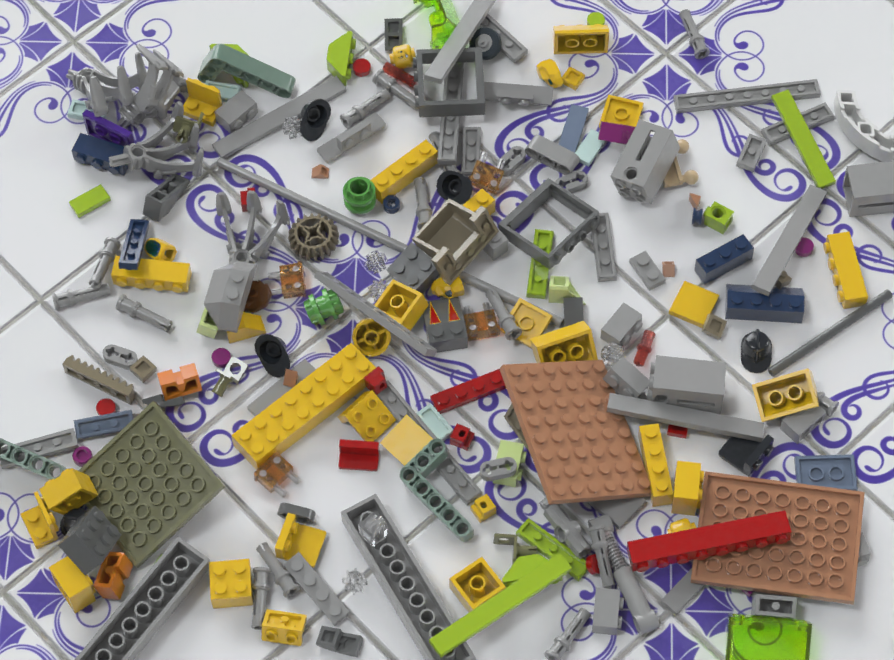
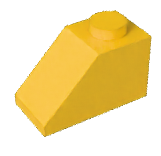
[226,312,266,344]

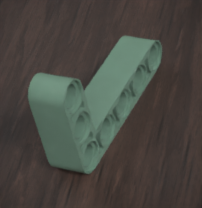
[197,44,296,98]
[0,438,66,480]
[399,438,474,542]

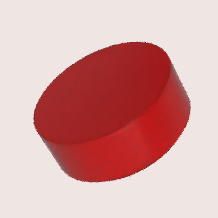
[353,58,371,77]
[96,398,116,415]
[586,554,604,575]

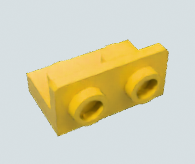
[261,609,307,646]

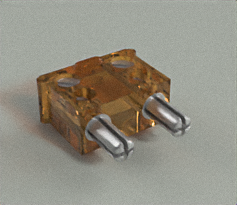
[468,152,506,195]
[268,261,307,299]
[464,302,500,341]
[254,451,301,498]

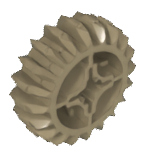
[288,212,339,261]

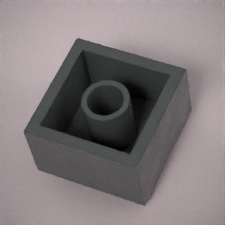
[386,242,440,294]

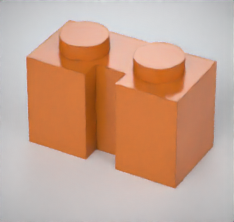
[157,363,202,401]
[93,551,133,600]

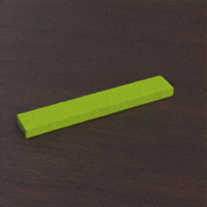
[771,89,836,189]

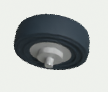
[469,27,502,60]

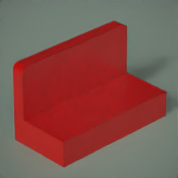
[338,439,380,472]

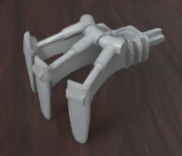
[116,44,188,129]
[66,52,147,117]
[109,101,204,179]
[216,190,290,264]

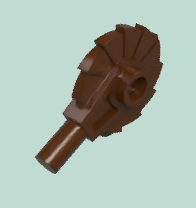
[243,280,272,313]

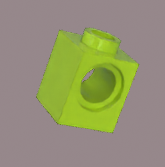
[703,201,734,234]

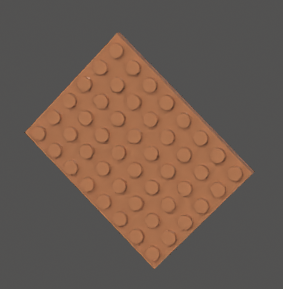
[500,360,651,505]
[690,471,865,605]

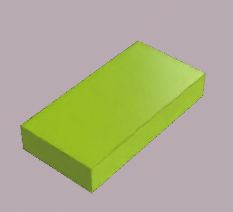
[69,184,111,218]

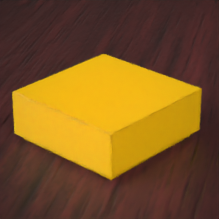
[562,67,585,91]

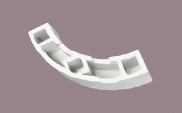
[833,90,894,162]

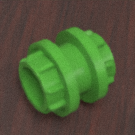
[343,177,376,214]
[304,288,344,326]

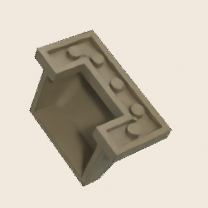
[412,199,499,285]

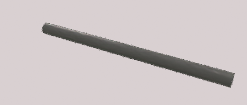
[768,289,893,377]

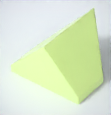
[549,276,586,305]

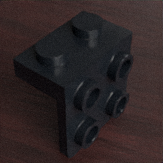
[718,434,774,477]

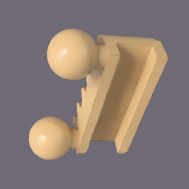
[663,139,699,188]

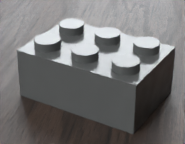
[58,506,121,575]

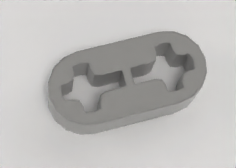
[496,146,526,176]
[555,171,588,193]
[102,344,138,370]
[480,457,517,481]

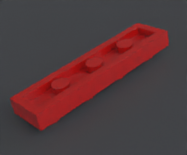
[430,369,506,414]

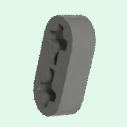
[277,503,316,525]

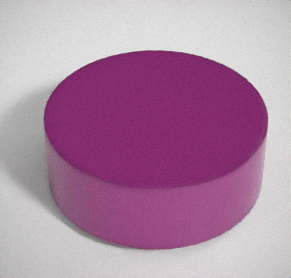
[795,237,814,257]
[211,348,231,368]
[72,446,93,467]

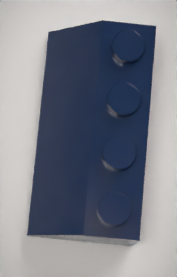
[725,284,804,323]

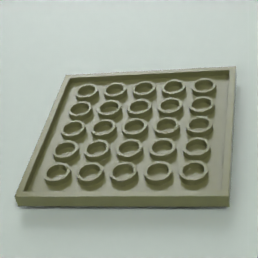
[78,401,226,568]

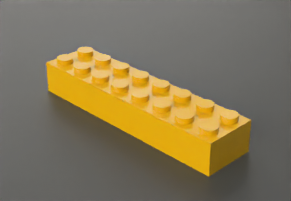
[231,343,376,472]

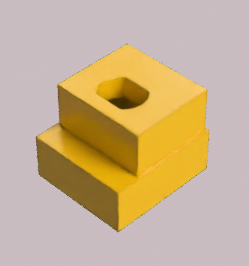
[470,494,497,523]

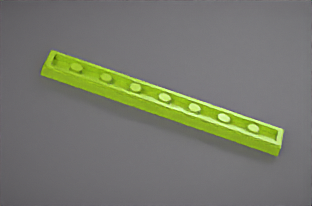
[429,553,572,658]

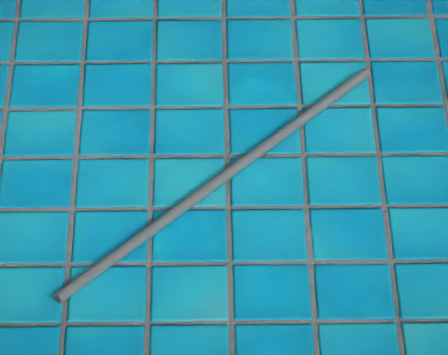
[216,157,564,327]

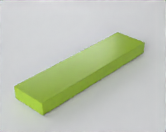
[526,229,554,299]
[516,518,588,582]

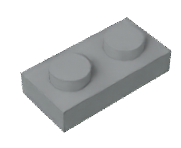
[736,133,767,172]
[629,251,666,291]

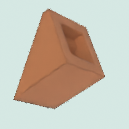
[311,164,329,179]
[689,193,701,210]
[662,261,675,277]
[283,369,298,388]

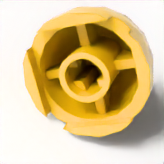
[352,318,391,357]

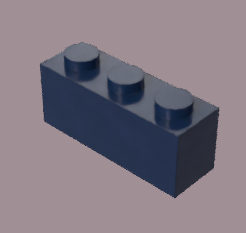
[71,133,129,176]
[694,234,754,285]

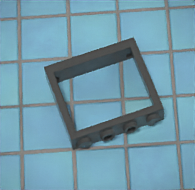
[413,47,485,117]
[498,178,600,269]

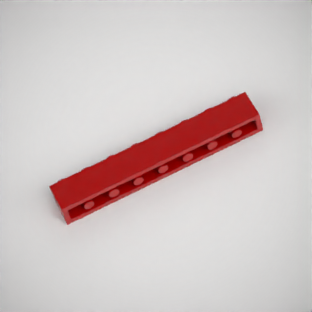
[627,510,792,572]

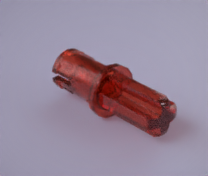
[382,62,416,88]
[633,330,656,367]

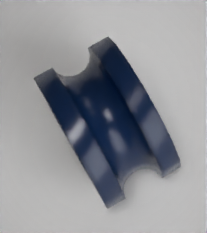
[383,195,400,214]
[692,208,703,226]

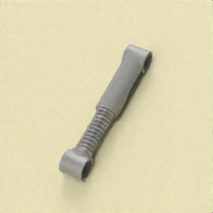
[588,514,660,635]

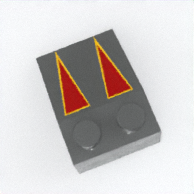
[423,297,468,353]

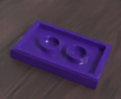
[82,109,134,146]

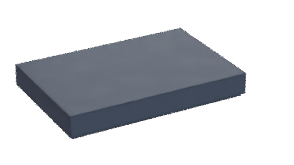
[794,454,858,491]

